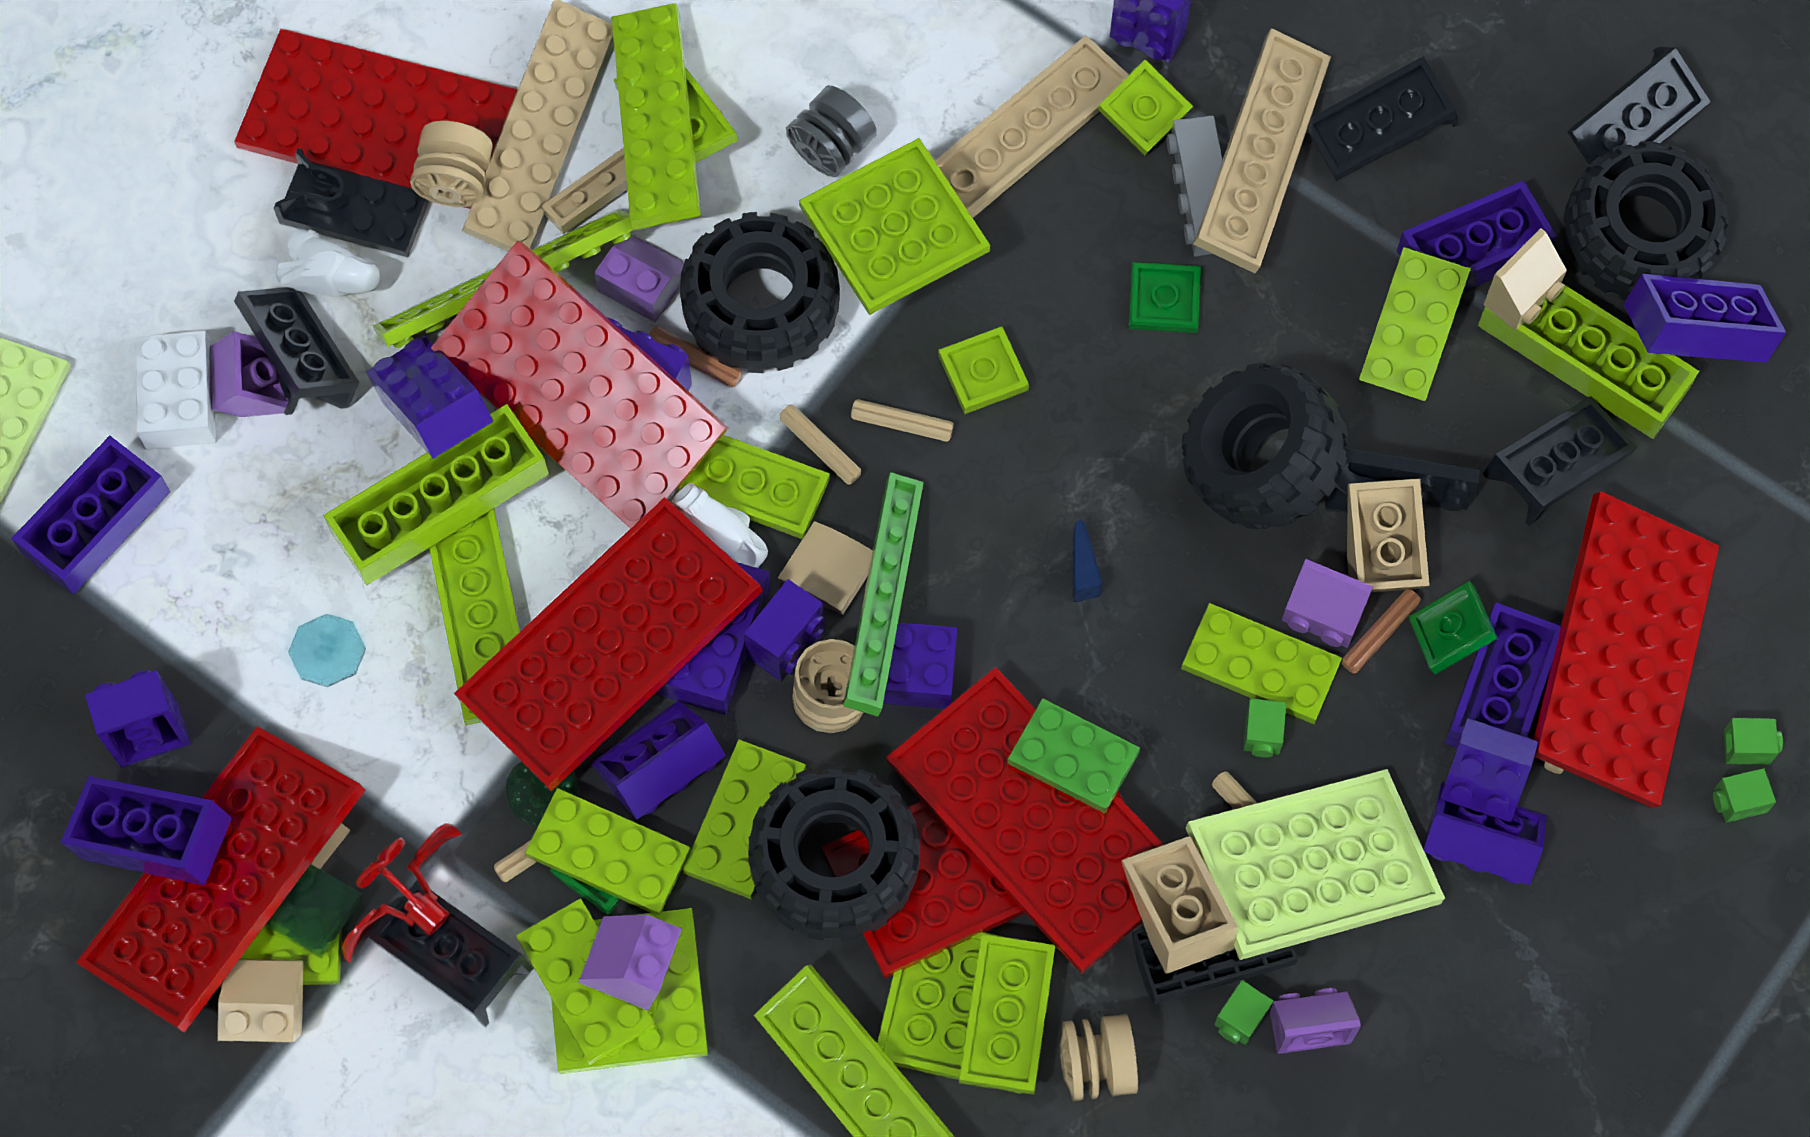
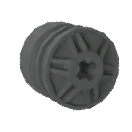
[786,85,877,177]

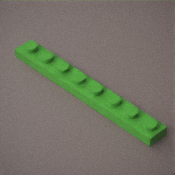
[843,472,924,716]

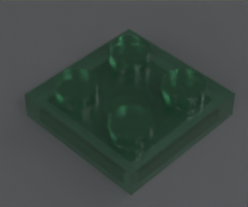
[265,864,363,959]

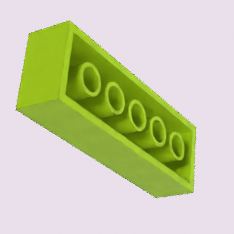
[1478,283,1699,439]
[323,404,549,586]

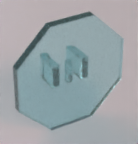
[288,613,366,688]

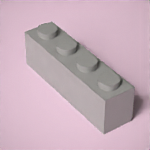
[1166,116,1222,256]

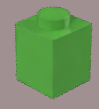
[1243,698,1286,758]
[1724,718,1783,765]
[1713,768,1776,823]
[1214,980,1273,1046]

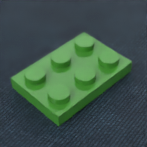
[1008,699,1140,813]

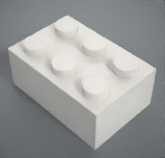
[135,331,216,449]

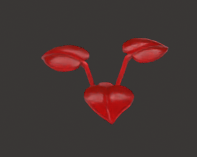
[342,823,461,963]

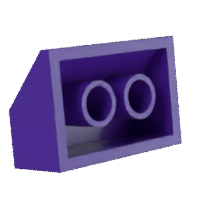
[591,700,726,819]
[1423,782,1547,885]

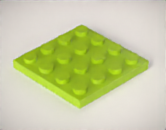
[799,138,990,315]
[551,908,708,1074]
[877,932,1021,1094]

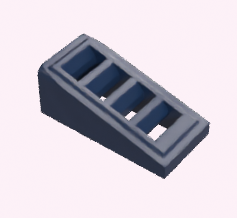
[1073,520,1102,602]

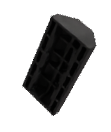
[1132,928,1298,1004]

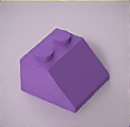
[594,235,684,323]
[210,331,289,417]
[1282,559,1373,648]
[578,915,682,1010]
[1269,988,1361,1054]

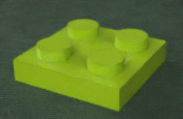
[1097,60,1193,155]
[938,327,1029,414]

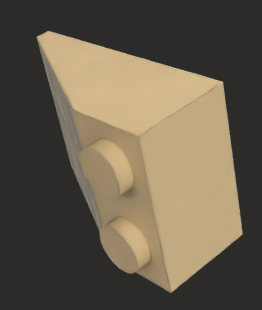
[1347,479,1430,592]
[1122,836,1238,974]

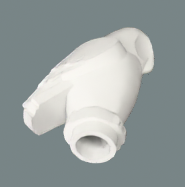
[275,229,380,297]
[672,483,768,568]

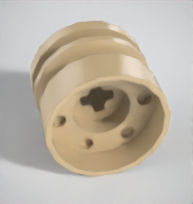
[410,121,493,207]
[792,639,864,733]
[1059,1014,1138,1101]

